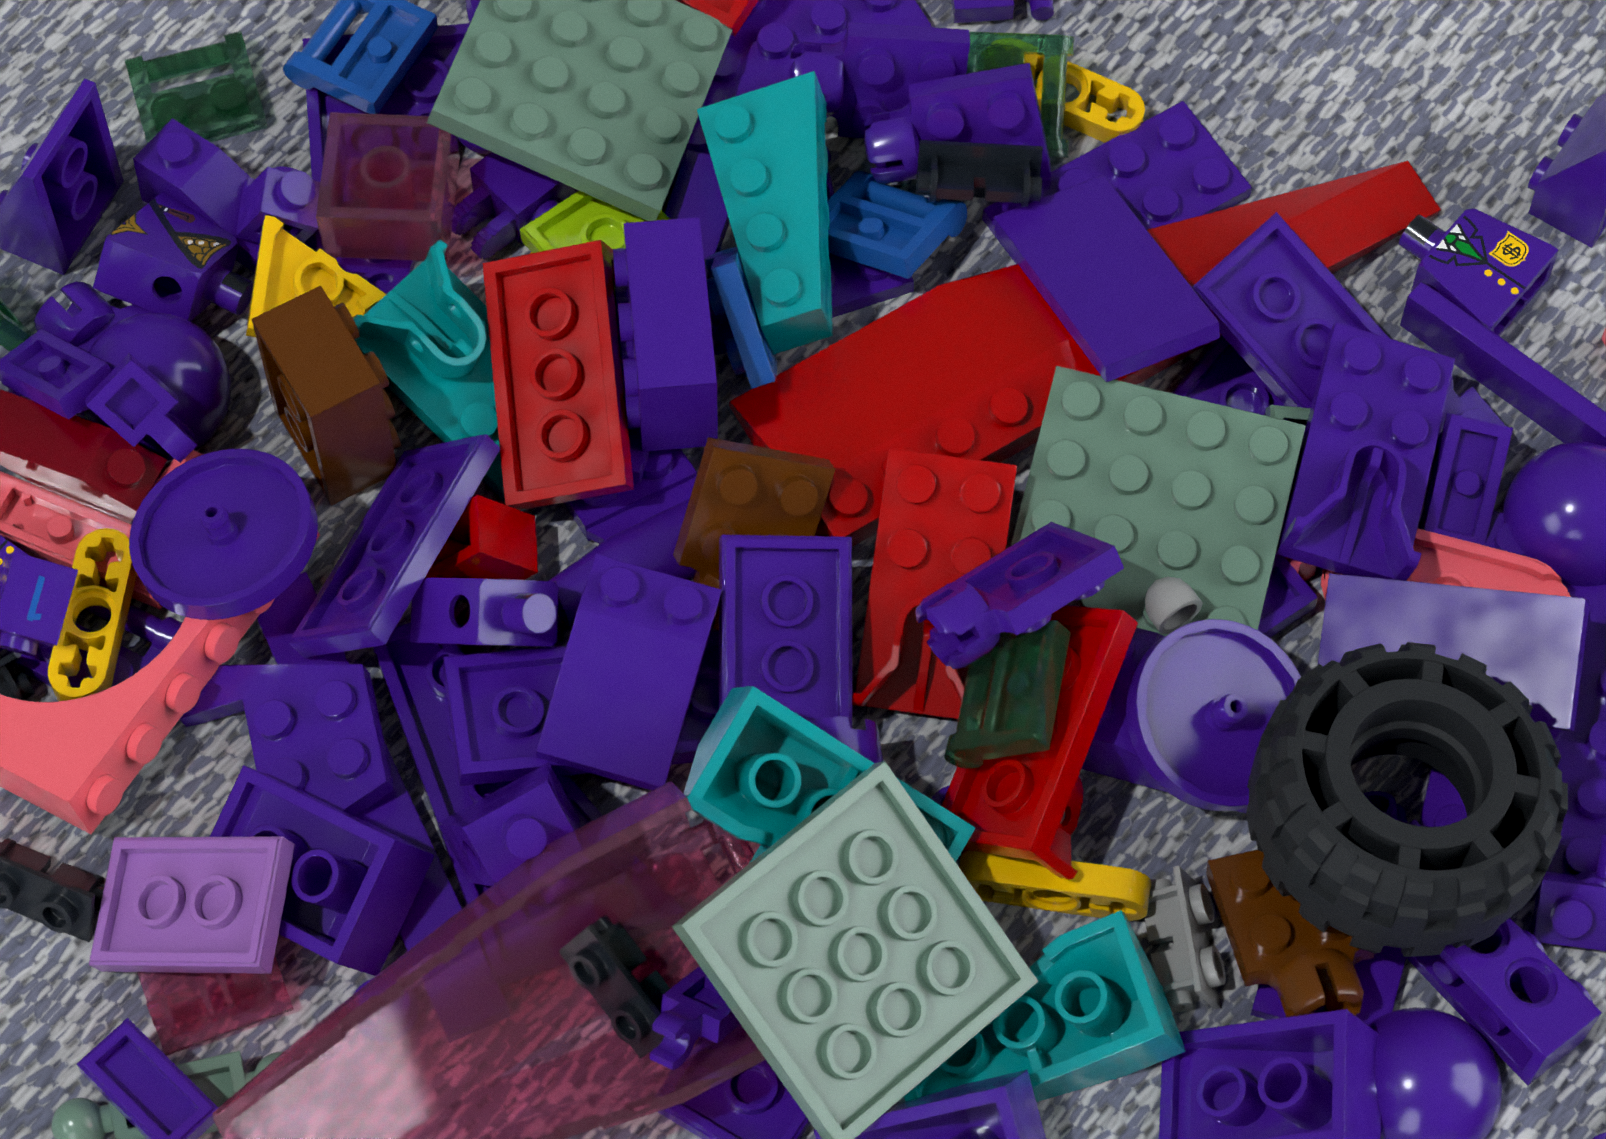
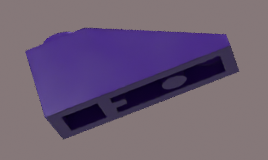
[133,118,317,273]

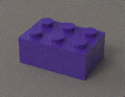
[613,217,718,451]

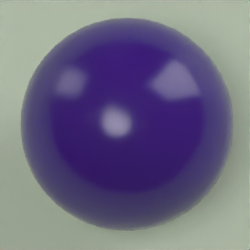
[84,313,231,462]
[1503,442,1606,587]
[1368,1007,1502,1139]

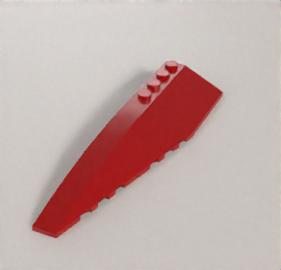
[729,161,1441,547]

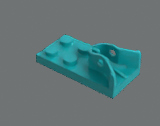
[353,240,527,512]

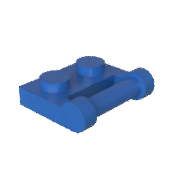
[283,0,438,117]
[827,170,967,279]
[704,247,778,389]

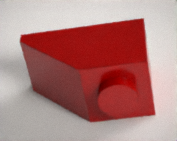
[425,495,538,580]

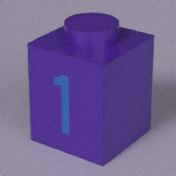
[0,552,78,656]

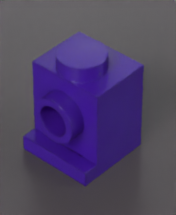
[235,166,325,244]

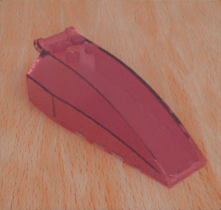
[212,781,766,1139]

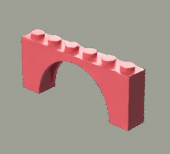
[0,450,320,834]

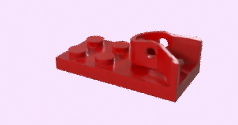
[482,240,634,510]
[852,448,1017,722]
[942,605,1138,879]

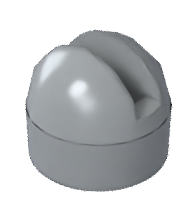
[1145,576,1203,634]

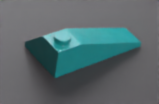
[681,686,975,862]
[904,910,1186,1102]

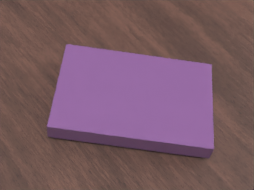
[89,836,295,974]

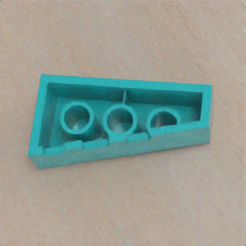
[697,71,833,354]

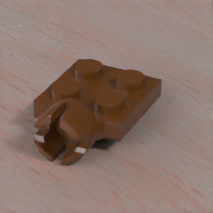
[673,437,835,630]
[1206,849,1375,1017]

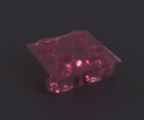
[137,956,294,1056]

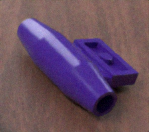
[548,449,697,628]

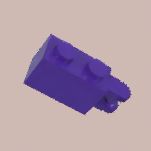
[446,152,579,260]

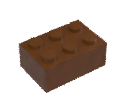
[252,285,401,506]

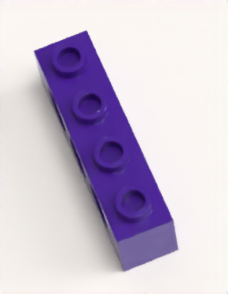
[1406,819,1602,1086]

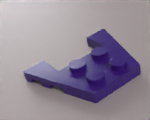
[179,664,395,816]

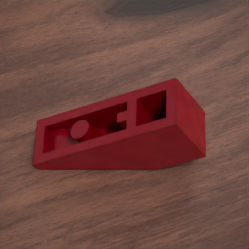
[0,389,167,524]

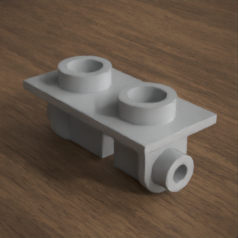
[1144,866,1226,1013]

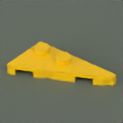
[246,215,386,337]

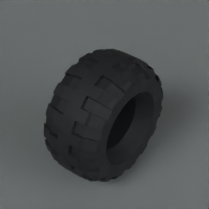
[1246,642,1568,957]

